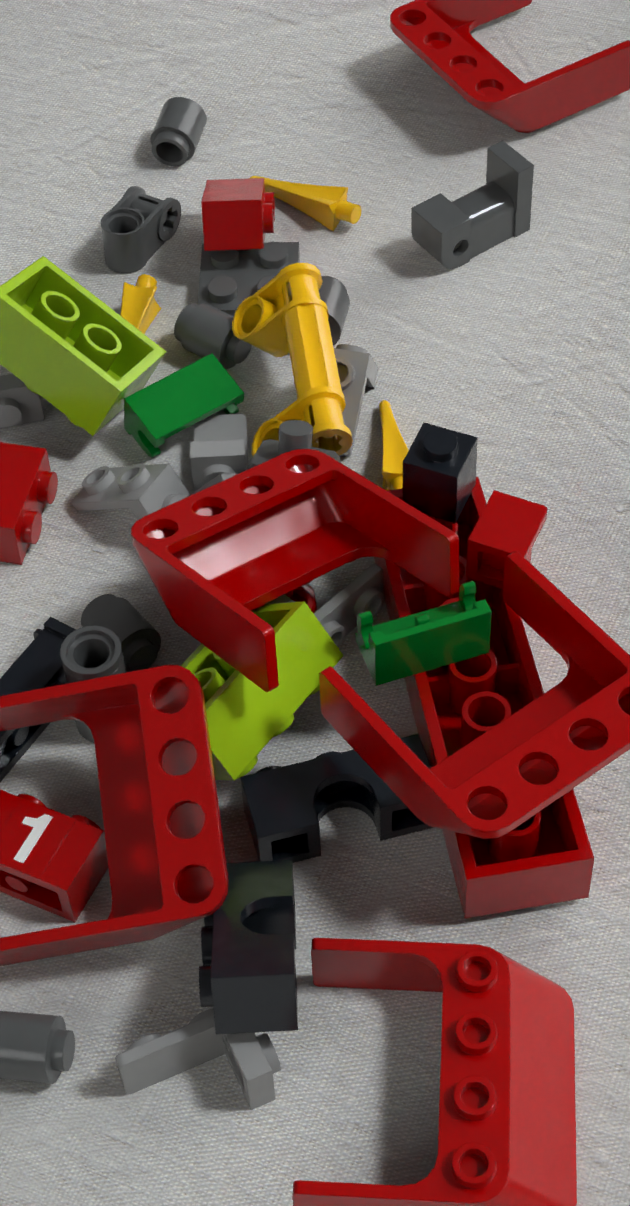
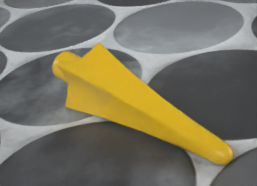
[250,176,362,232]
[120,274,161,334]
[378,400,409,491]

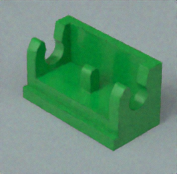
[124,353,244,458]
[355,581,492,686]

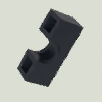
[240,734,435,863]
[199,860,298,1035]

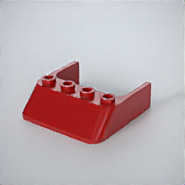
[390,0,630,133]
[131,449,459,692]
[319,551,630,839]
[0,665,229,966]
[292,938,577,1206]

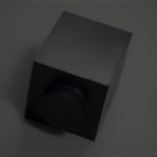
[403,422,478,524]

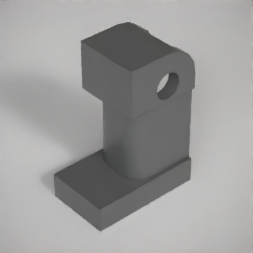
[411,140,534,269]

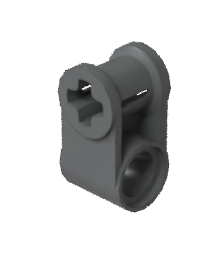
[101,186,181,273]

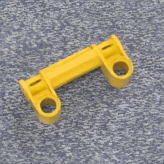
[232,263,353,456]

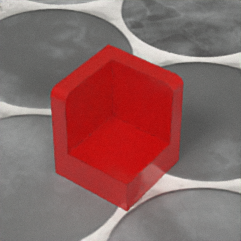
[466,490,548,589]

